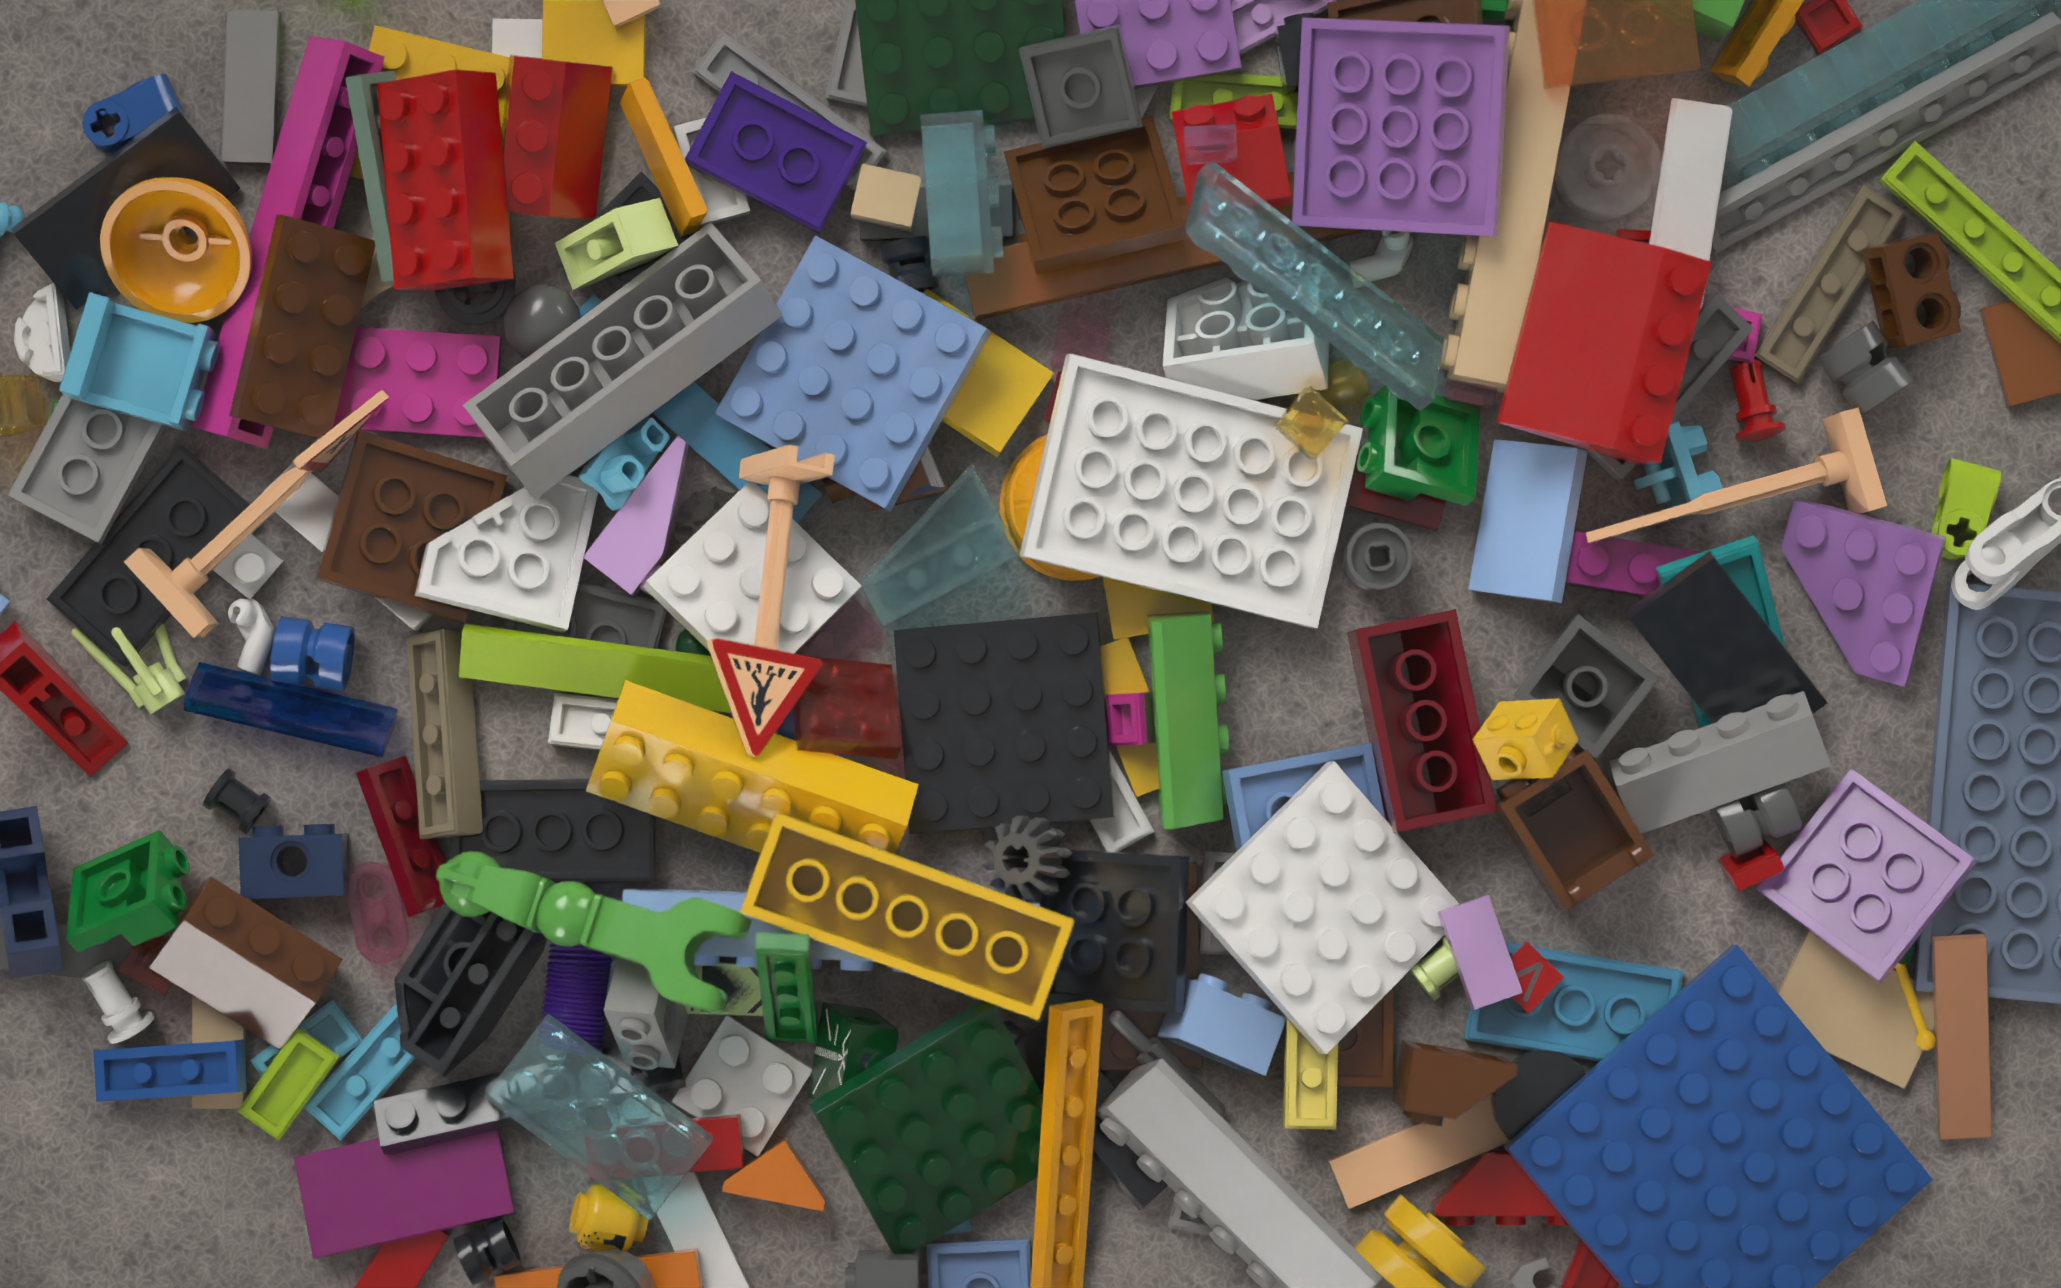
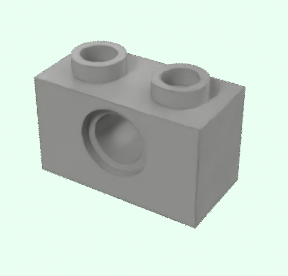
[604,958,688,1070]

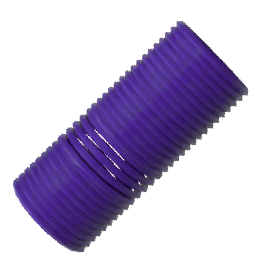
[538,896,619,1052]

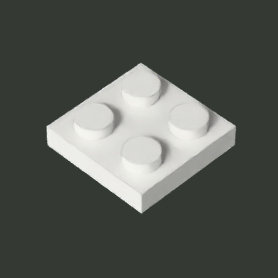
[671,1015,812,1157]

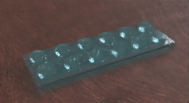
[1185,160,1444,411]

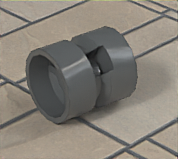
[1817,321,1913,415]
[1342,523,1413,592]
[1710,783,1802,858]

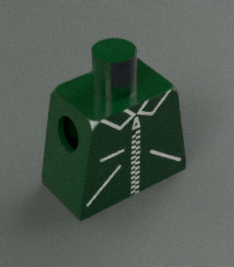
[808,1002,898,1100]

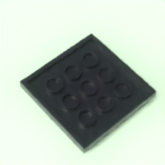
[894,612,1115,834]

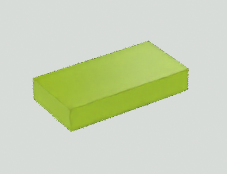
[237,1026,341,1141]

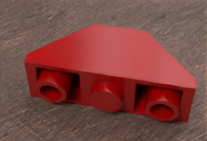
[1432,1151,1569,1226]

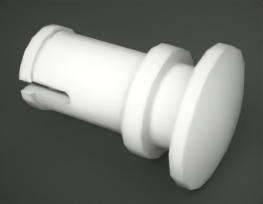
[81,960,155,1044]

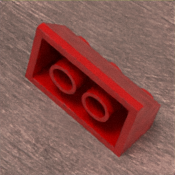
[501,54,613,219]

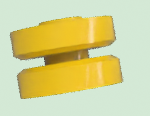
[1354,1194,1487,1288]

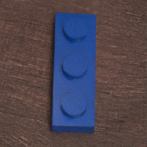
[93,1040,247,1102]

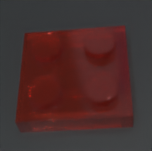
[793,655,902,760]

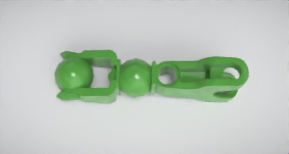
[436,851,752,1014]

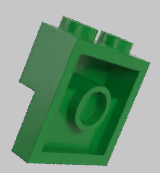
[1357,381,1480,506]
[66,830,190,953]

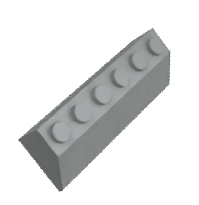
[1095,1058,1383,1288]

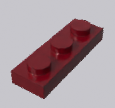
[356,755,446,917]

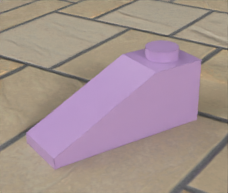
[583,436,689,596]

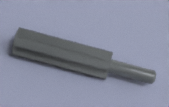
[1109,1010,1225,1116]

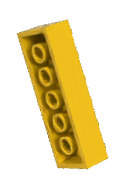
[586,680,919,854]
[740,813,1074,1020]

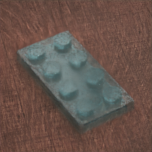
[484,1013,714,1220]

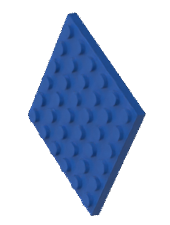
[1504,945,1933,1288]

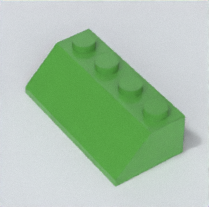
[1147,611,1229,829]

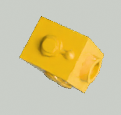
[1473,698,1579,780]

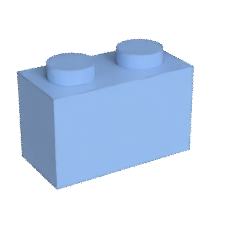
[1157,974,1287,1076]

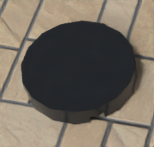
[1491,1050,1586,1140]

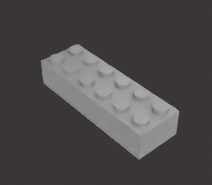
[463,222,783,500]

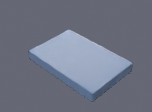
[1468,439,1588,603]

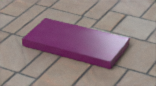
[294,1129,516,1259]

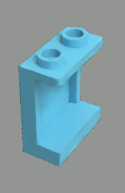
[59,292,220,431]

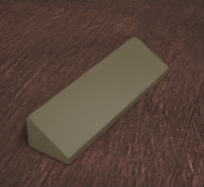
[406,629,483,839]

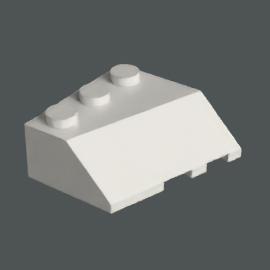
[1163,243,1330,401]

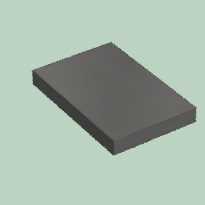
[503,581,668,649]

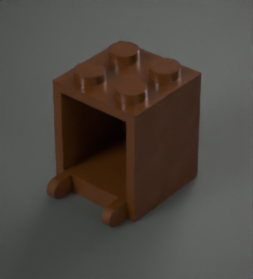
[1495,749,1654,911]

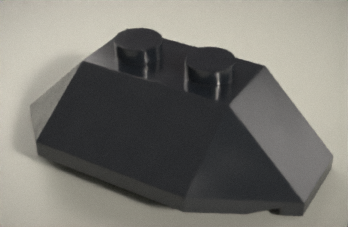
[394,902,547,1076]

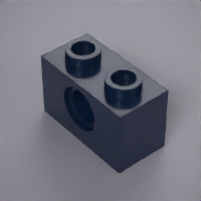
[238,824,351,899]

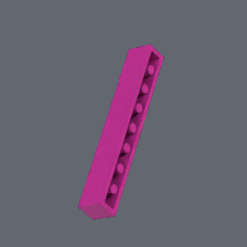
[192,36,385,449]

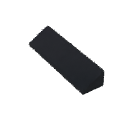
[1016,1016,1168,1211]

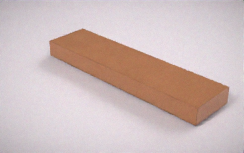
[1931,934,1992,1140]

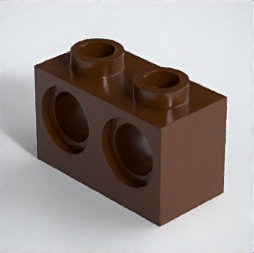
[1862,232,1961,348]

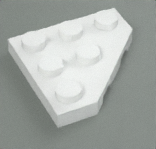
[415,475,598,633]

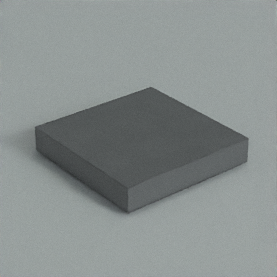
[1019,24,1143,149]

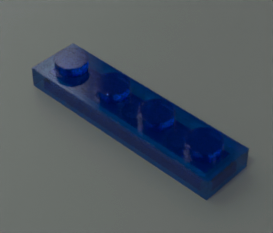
[183,662,398,758]

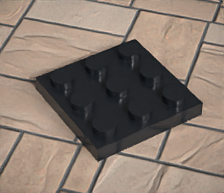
[1040,849,1189,1013]

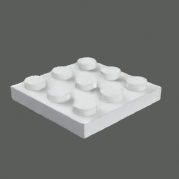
[643,481,861,654]

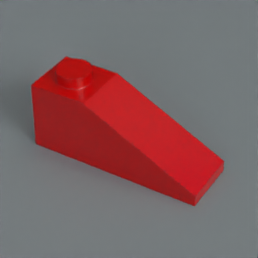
[0,621,128,777]

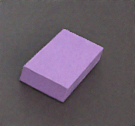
[1438,895,1523,1010]

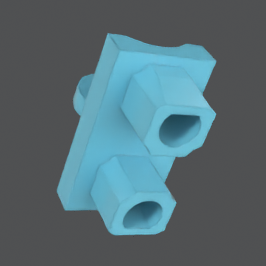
[578,418,670,511]
[1633,422,1723,522]

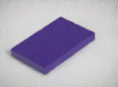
[685,71,868,234]

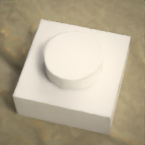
[213,534,283,599]

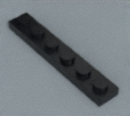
[373,1046,686,1155]

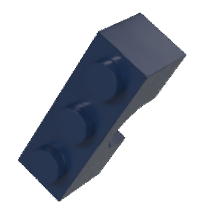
[0,806,63,979]

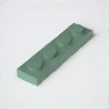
[345,70,396,282]

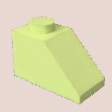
[555,198,678,290]

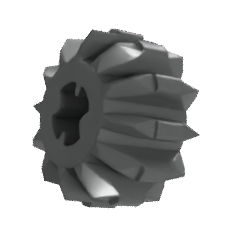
[982,815,1073,903]

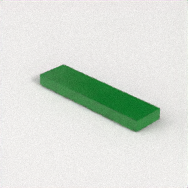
[755,932,819,1043]

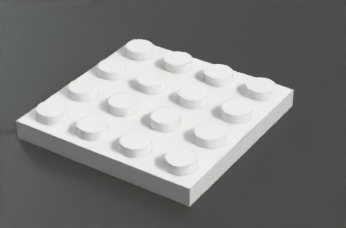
[1185,761,1459,1054]

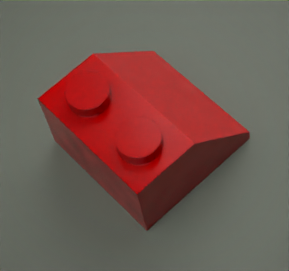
[1171,94,1292,222]

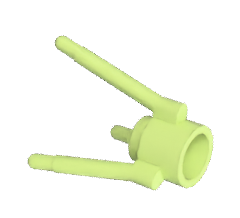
[71,624,186,715]

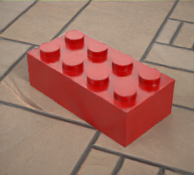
[377,69,514,291]

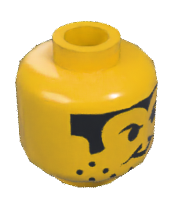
[569,1183,649,1252]

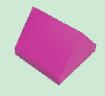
[1106,692,1156,746]

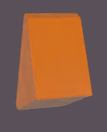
[722,1137,827,1211]

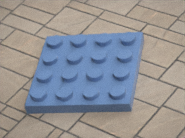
[715,235,992,512]

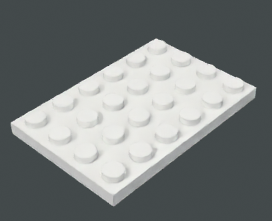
[1019,354,1363,628]

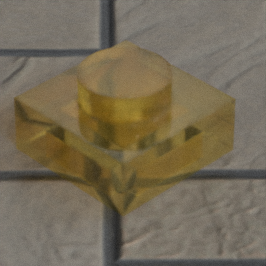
[1273,386,1349,460]

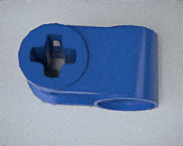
[82,74,186,153]

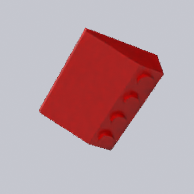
[1496,222,1712,464]

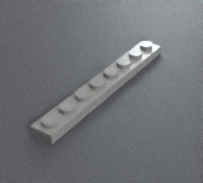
[1711,12,2061,254]

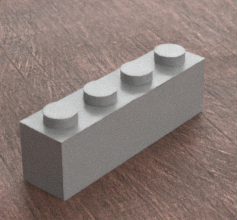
[1609,691,1832,834]

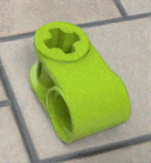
[1931,457,2001,560]

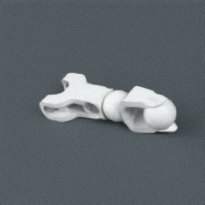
[1951,475,2061,610]

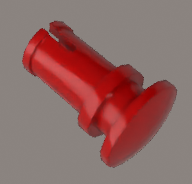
[1729,361,1786,442]

